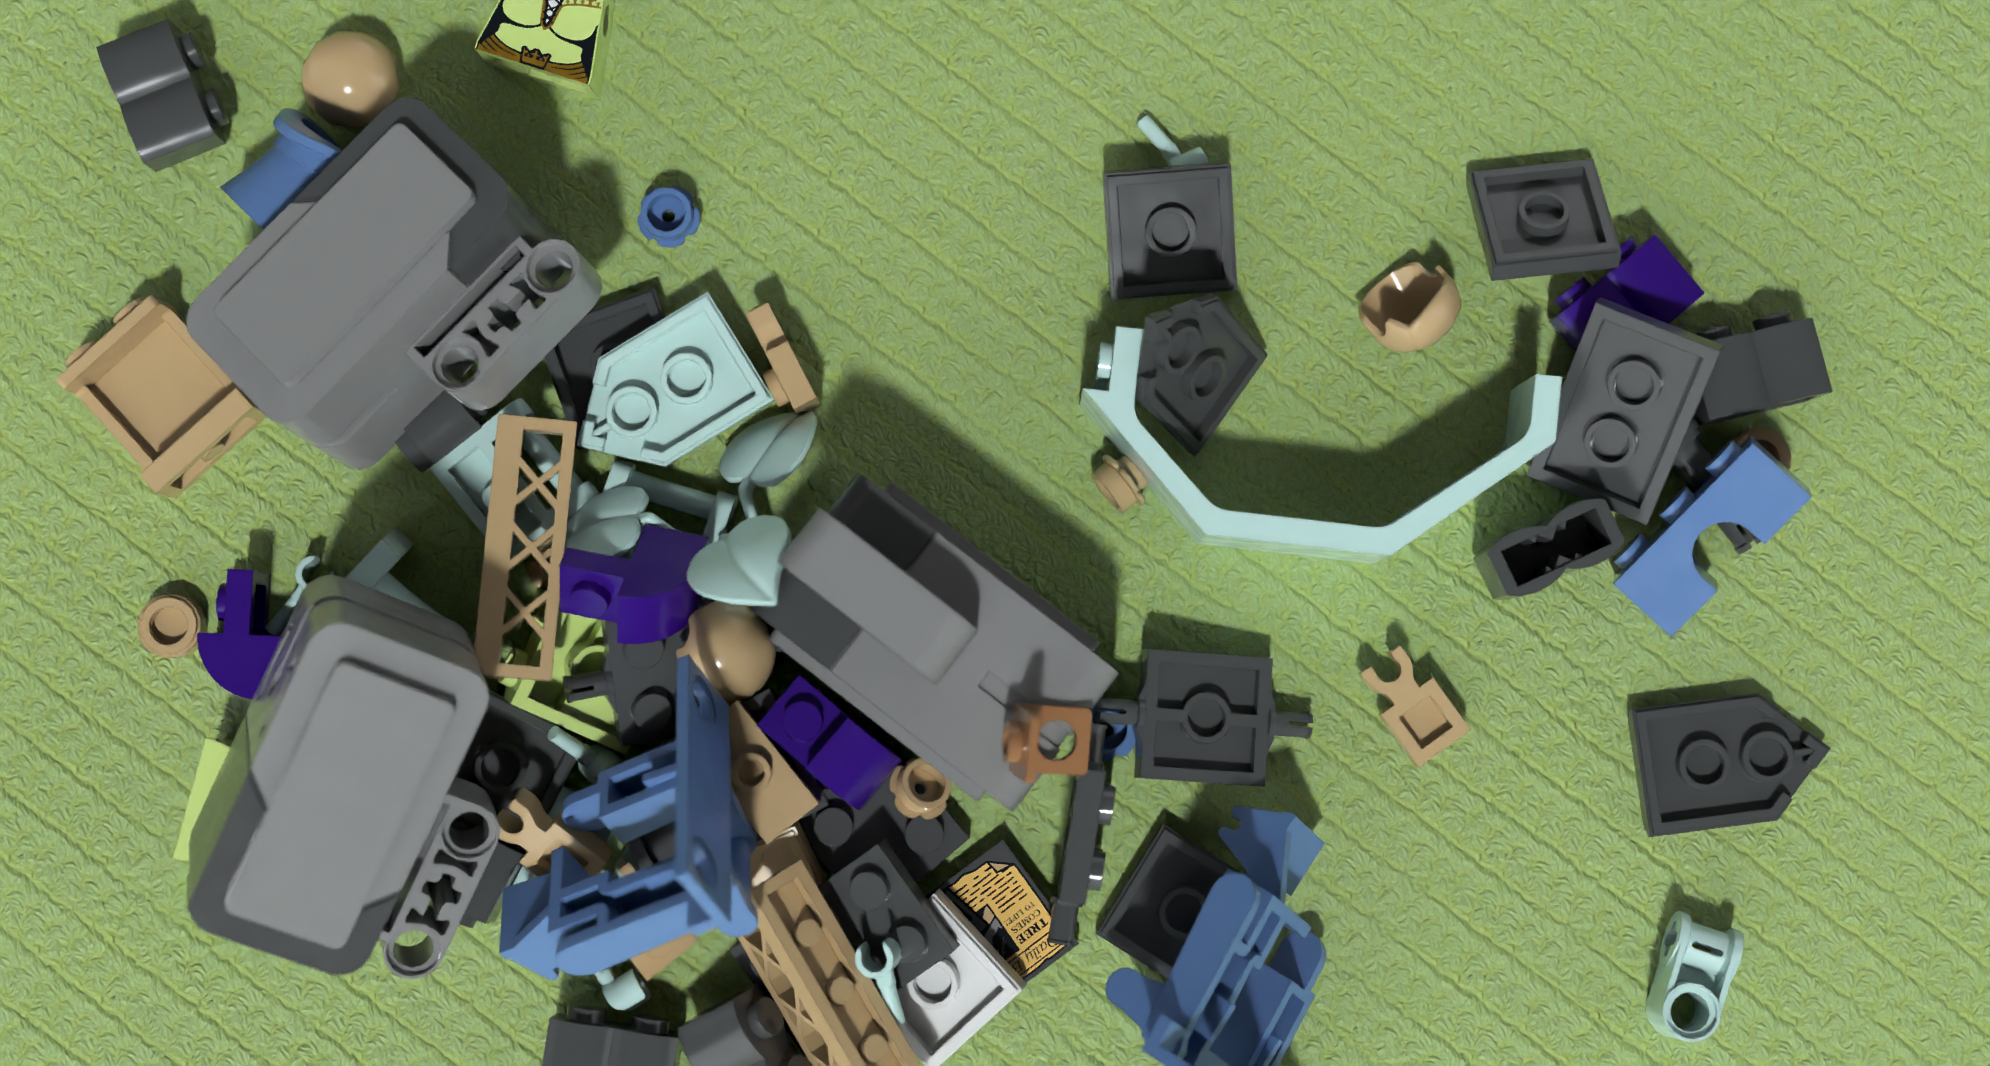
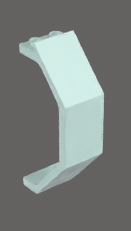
[1079,326,1562,564]

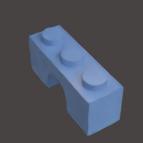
[1613,436,1812,637]

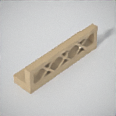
[474,414,577,682]
[738,859,921,1066]

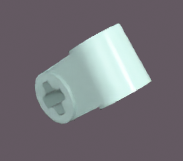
[1646,910,1744,1042]

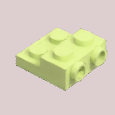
[498,589,630,755]

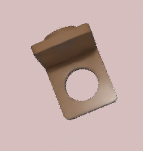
[1002,703,1092,783]

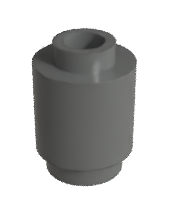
[395,390,489,473]

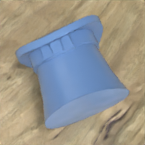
[220,108,343,230]

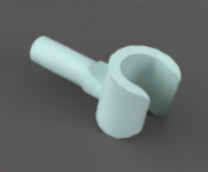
[1137,115,1209,166]
[265,555,337,636]
[547,726,624,785]
[855,937,905,1026]
[594,967,651,1011]

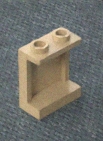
[56,295,267,499]

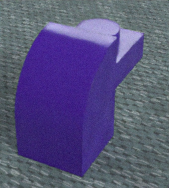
[559,525,709,644]
[197,569,281,699]
[757,675,903,810]

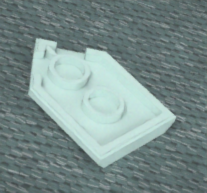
[577,292,775,467]

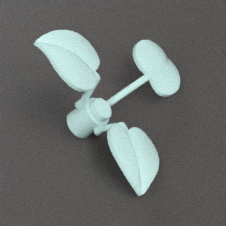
[564,411,817,607]

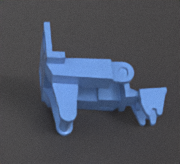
[499,655,758,980]
[1106,806,1326,1066]

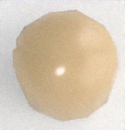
[302,31,400,128]
[1359,262,1462,353]
[676,601,776,705]

